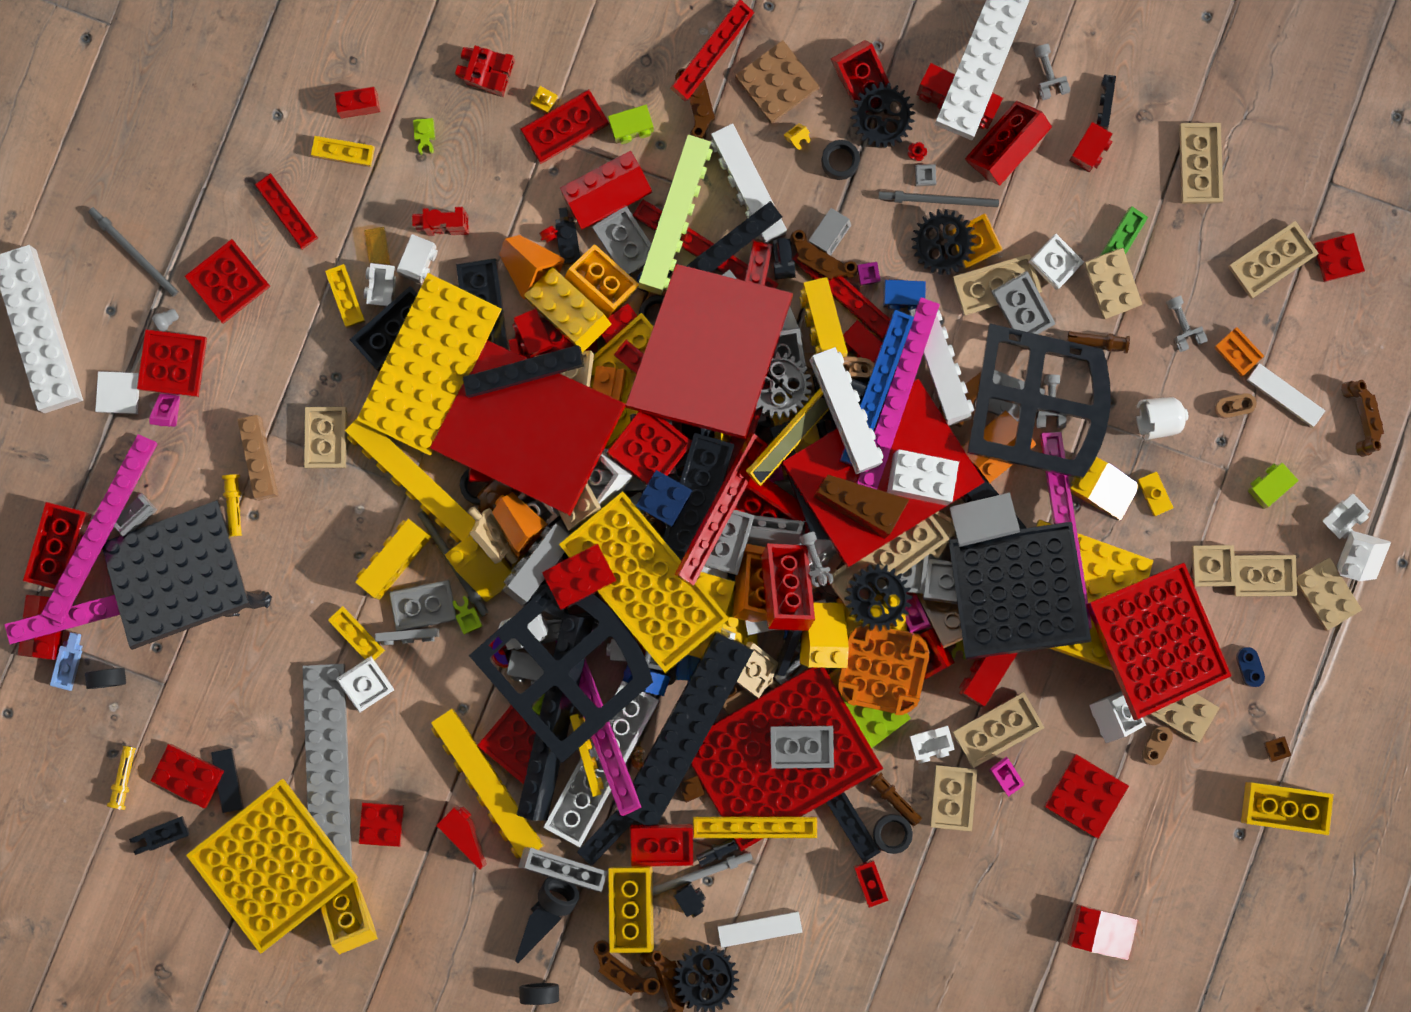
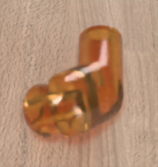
[630,746,645,771]

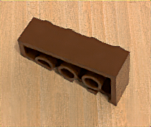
[813,475,909,539]

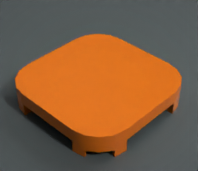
[839,624,929,715]

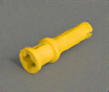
[221,474,242,537]
[106,746,136,810]

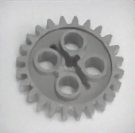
[755,352,812,419]

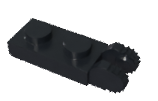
[129,816,190,855]

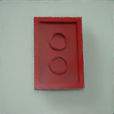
[542,543,617,610]
[151,744,224,809]
[631,824,693,867]

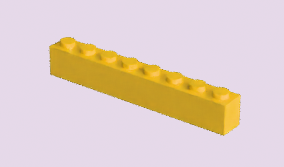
[345,418,475,543]
[431,709,544,859]

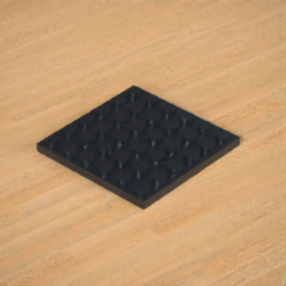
[102,500,250,650]
[949,522,1091,660]

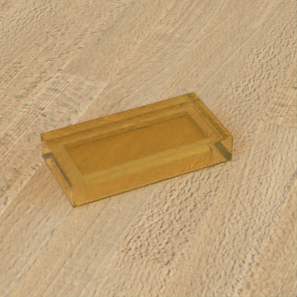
[364,227,391,265]

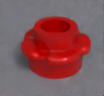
[908,142,927,161]
[539,226,558,243]

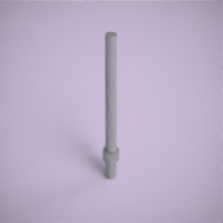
[653,852,753,896]

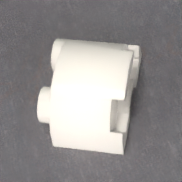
[364,263,396,306]
[1323,494,1370,539]
[909,726,955,764]

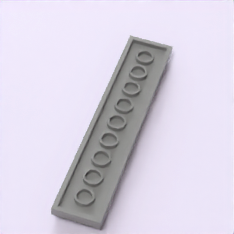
[303,664,352,868]

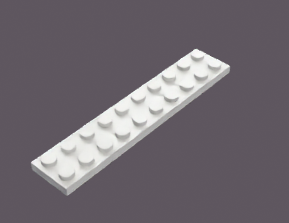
[935,0,1029,140]

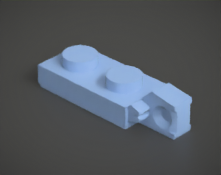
[50,632,82,691]

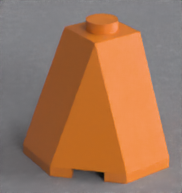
[499,235,565,300]
[492,492,548,559]

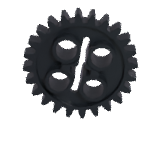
[850,82,916,148]
[911,209,977,275]
[844,564,912,632]
[672,945,739,1012]

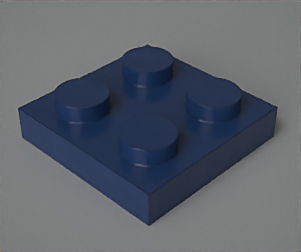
[635,470,692,527]

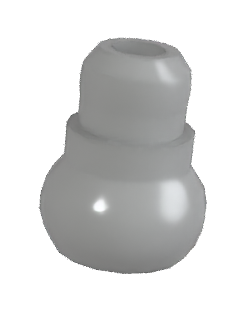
[152,309,179,332]

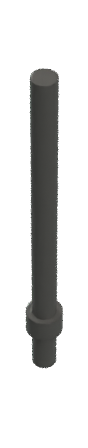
[878,190,999,207]
[88,207,179,297]
[417,511,489,617]

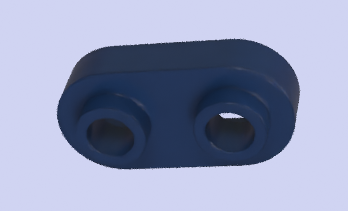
[1236,647,1265,687]

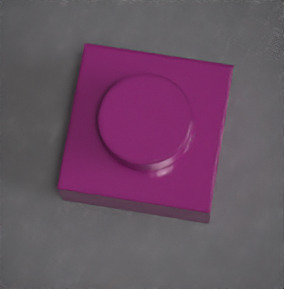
[857,262,881,286]

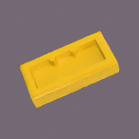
[1137,471,1174,517]

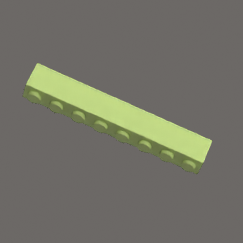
[638,135,713,295]

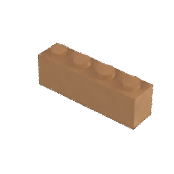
[237,415,278,501]

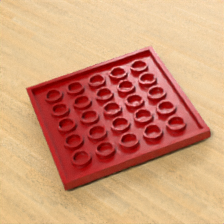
[1086,563,1231,720]

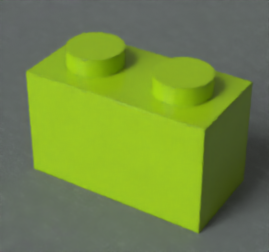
[608,104,654,144]
[1248,462,1299,509]

